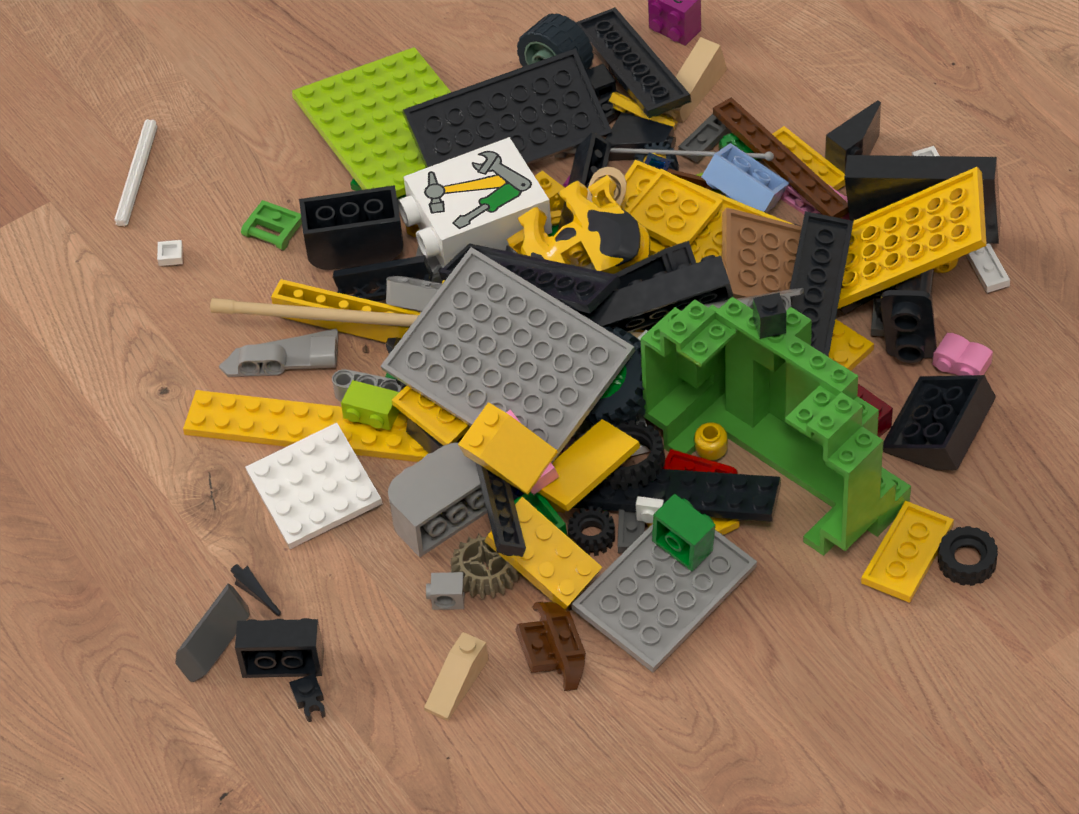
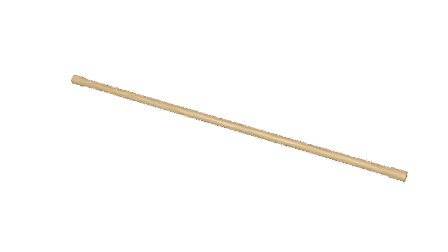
[210,298,643,338]

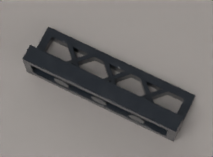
[332,255,433,302]

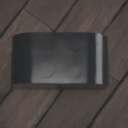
[299,185,404,270]

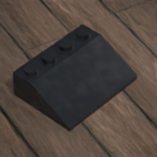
[883,375,996,470]

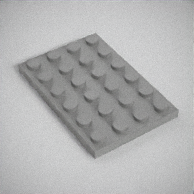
[572,524,757,672]

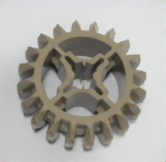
[450,533,521,600]

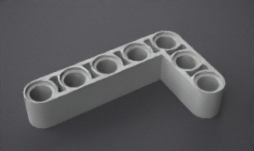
[386,276,442,311]

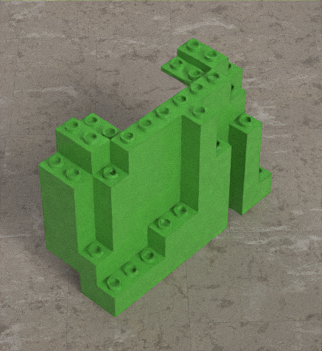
[641,297,911,556]

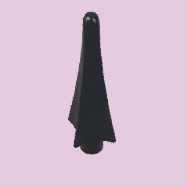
[230,564,281,616]

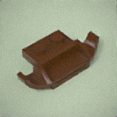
[515,602,586,691]

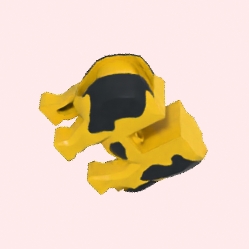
[506,175,650,274]

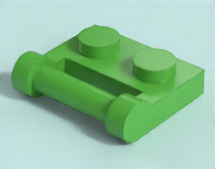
[241,200,302,250]

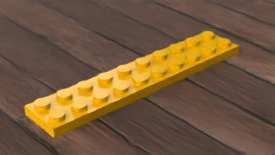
[183,390,429,462]

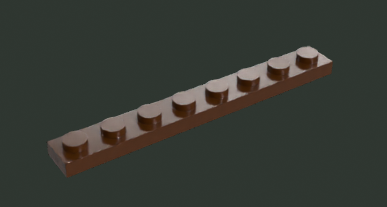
[713,97,849,218]

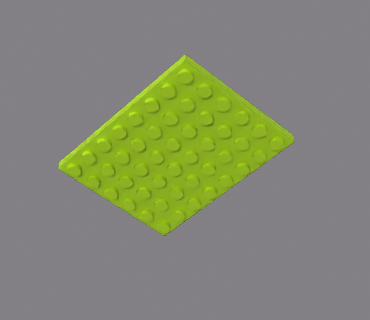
[292,47,451,197]

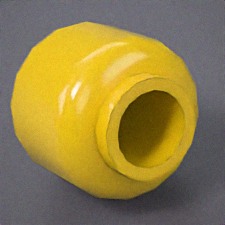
[694,422,728,460]

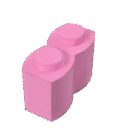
[933,333,993,376]

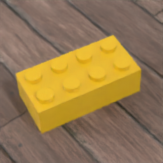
[484,497,602,610]

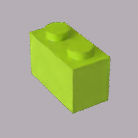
[341,380,400,430]

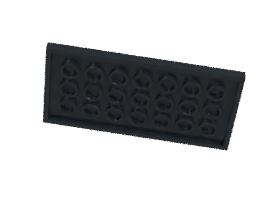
[402,48,612,168]

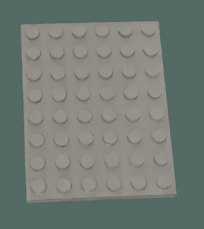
[381,247,636,463]

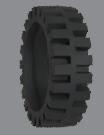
[602,420,665,490]

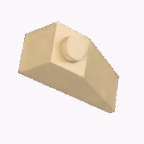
[424,632,488,721]

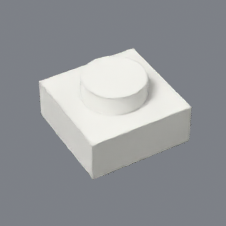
[157,240,183,266]
[636,497,664,523]

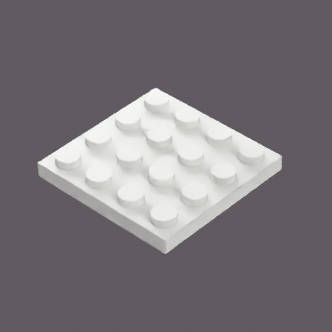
[245,423,383,549]

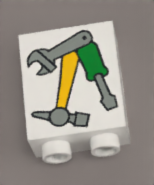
[397,137,552,267]

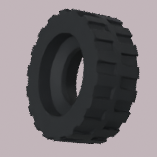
[938,526,998,586]

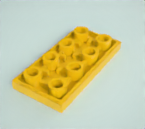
[538,419,640,511]

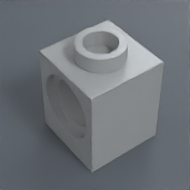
[426,572,465,610]

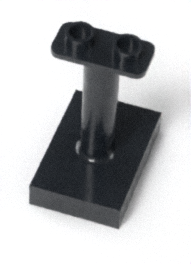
[844,155,1001,363]

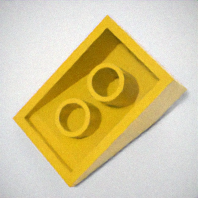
[458,402,558,495]

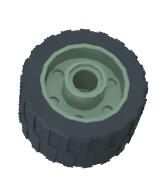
[517,13,594,70]

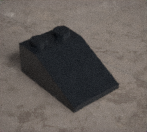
[825,100,881,174]

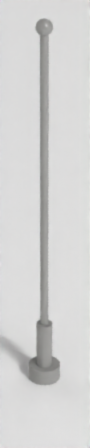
[554,147,774,161]

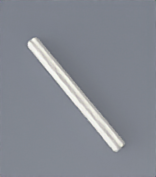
[115,119,157,227]

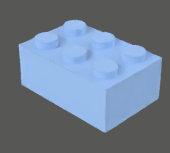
[701,143,789,213]

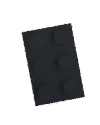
[235,618,324,678]

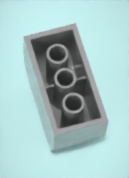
[388,443,487,557]

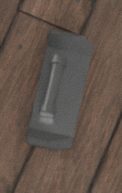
[175,584,250,682]

